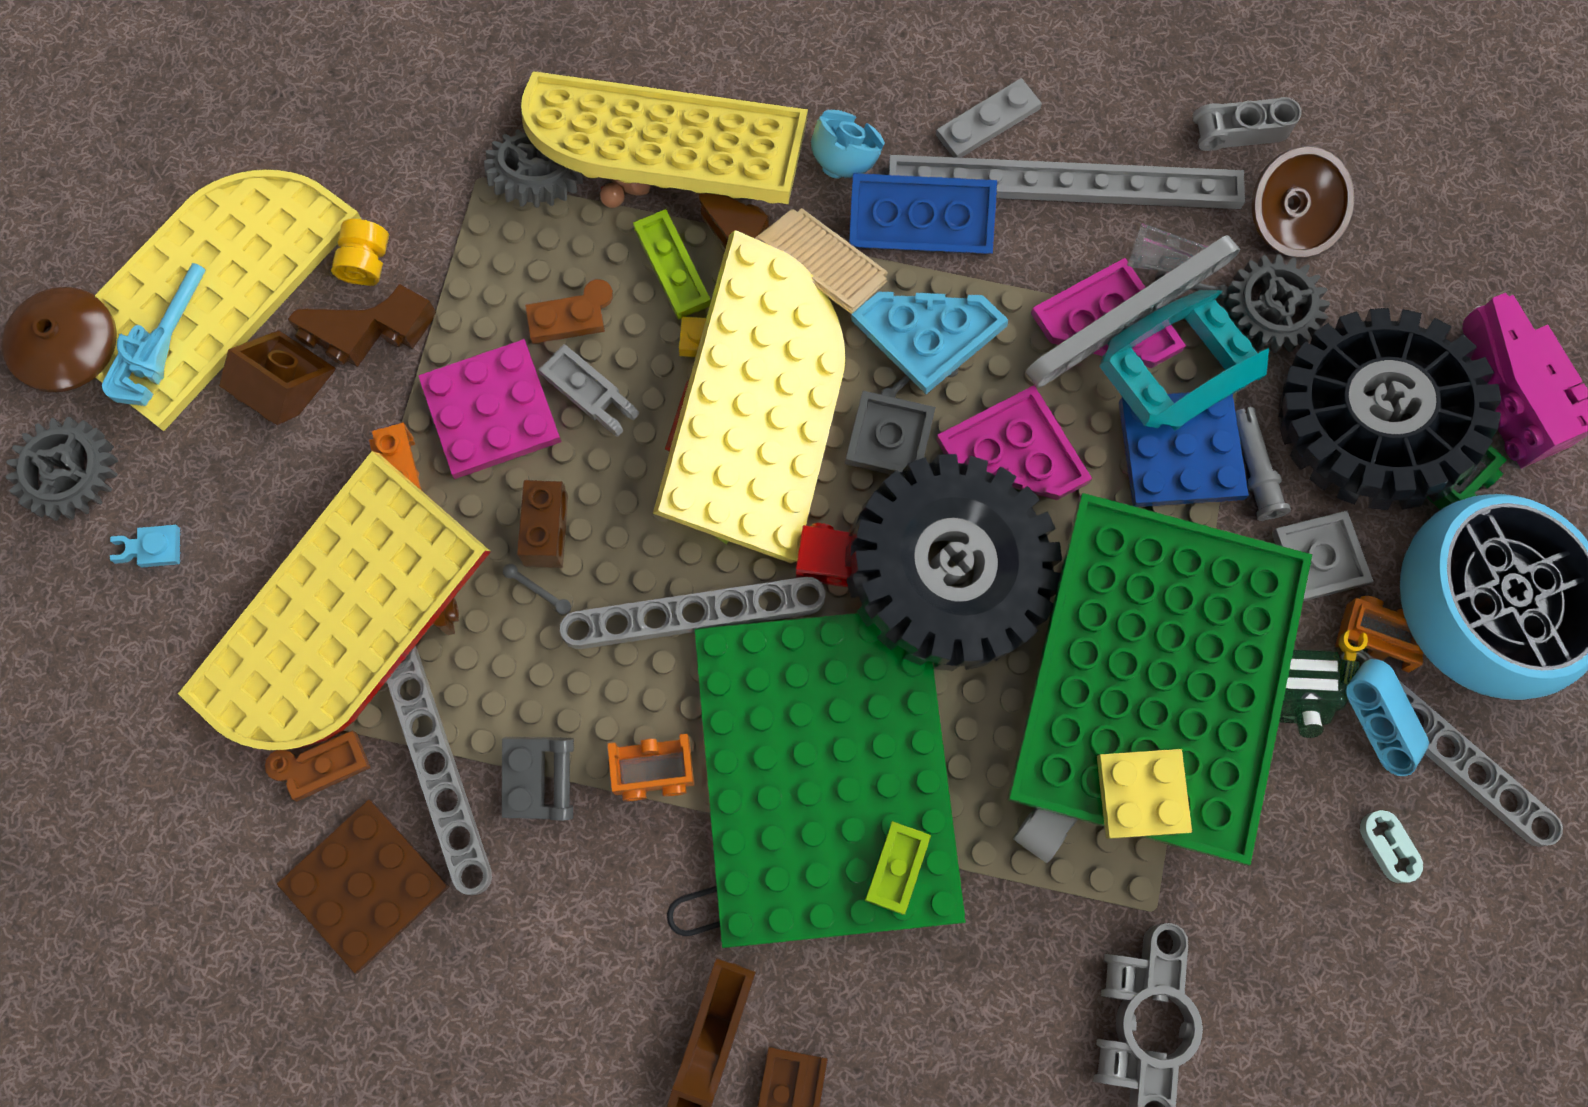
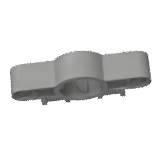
[1093,923,1203,1107]

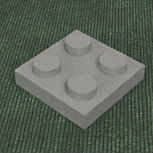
[1272,511,1373,601]

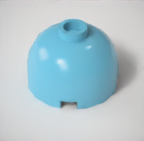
[811,110,885,179]

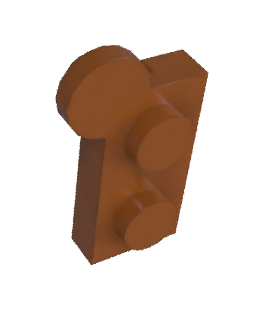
[525,279,613,344]
[265,730,371,802]

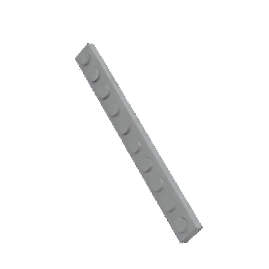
[889,155,1245,209]

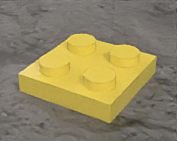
[1097,749,1192,839]

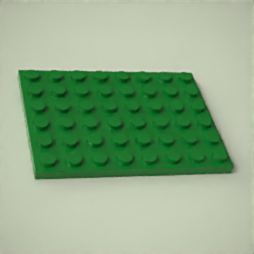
[1007,493,1313,866]
[695,613,966,948]

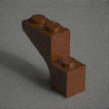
[699,193,769,249]
[288,284,436,367]
[667,958,756,1107]

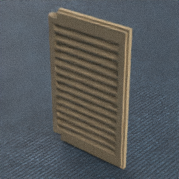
[755,208,888,314]

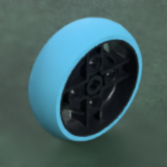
[1400,494,1588,700]

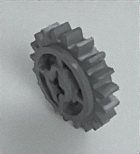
[484,129,583,208]
[1225,254,1330,353]
[6,417,118,521]

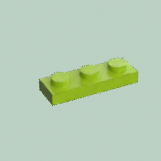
[633,209,711,320]

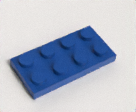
[849,173,997,254]

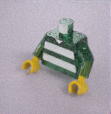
[1279,630,1368,738]

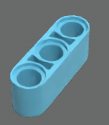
[1346,659,1429,776]

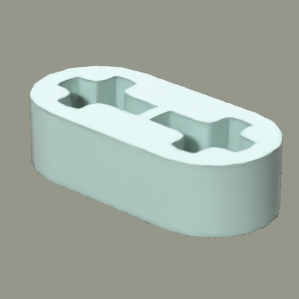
[1360,810,1423,883]

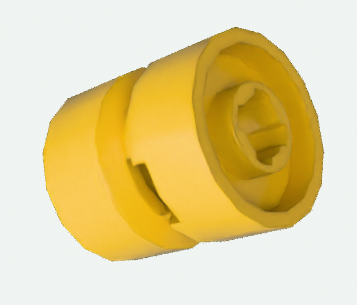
[331,219,389,286]

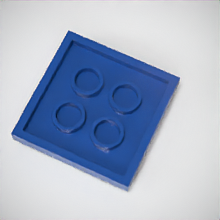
[1119,392,1249,507]

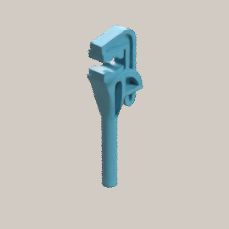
[102,263,206,406]

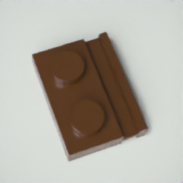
[758,1047,828,1107]

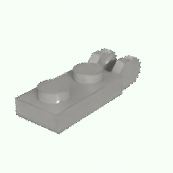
[539,344,639,437]

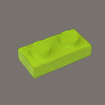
[865,821,931,915]

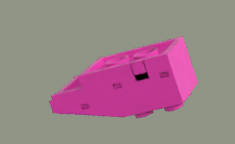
[1462,292,1588,469]

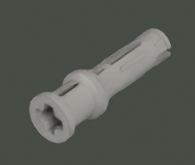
[1235,407,1291,521]

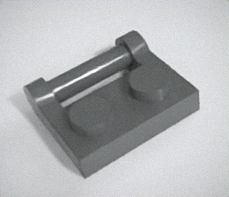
[502,737,574,821]

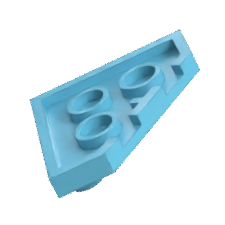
[851,292,1008,394]

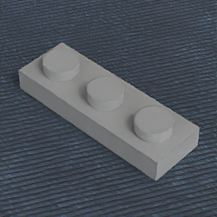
[936,78,1042,158]

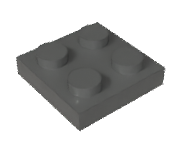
[845,391,936,475]

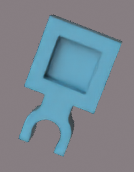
[110,525,180,567]

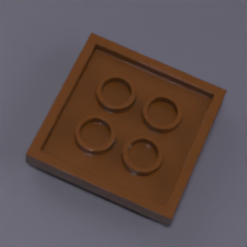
[277,799,450,974]

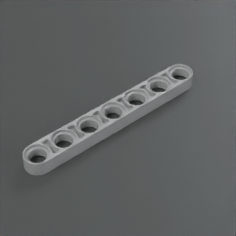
[1026,235,1241,388]
[560,577,825,649]
[387,646,492,895]
[1335,650,1563,847]

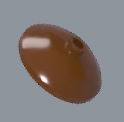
[1252,147,1354,257]
[1,287,117,392]

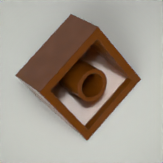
[219,330,336,425]

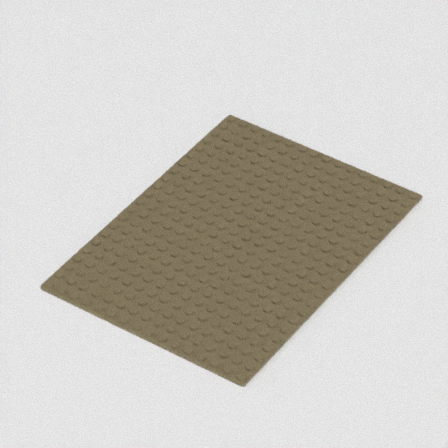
[343,177,1237,912]

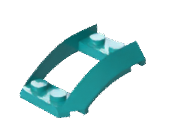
[1099,290,1269,431]

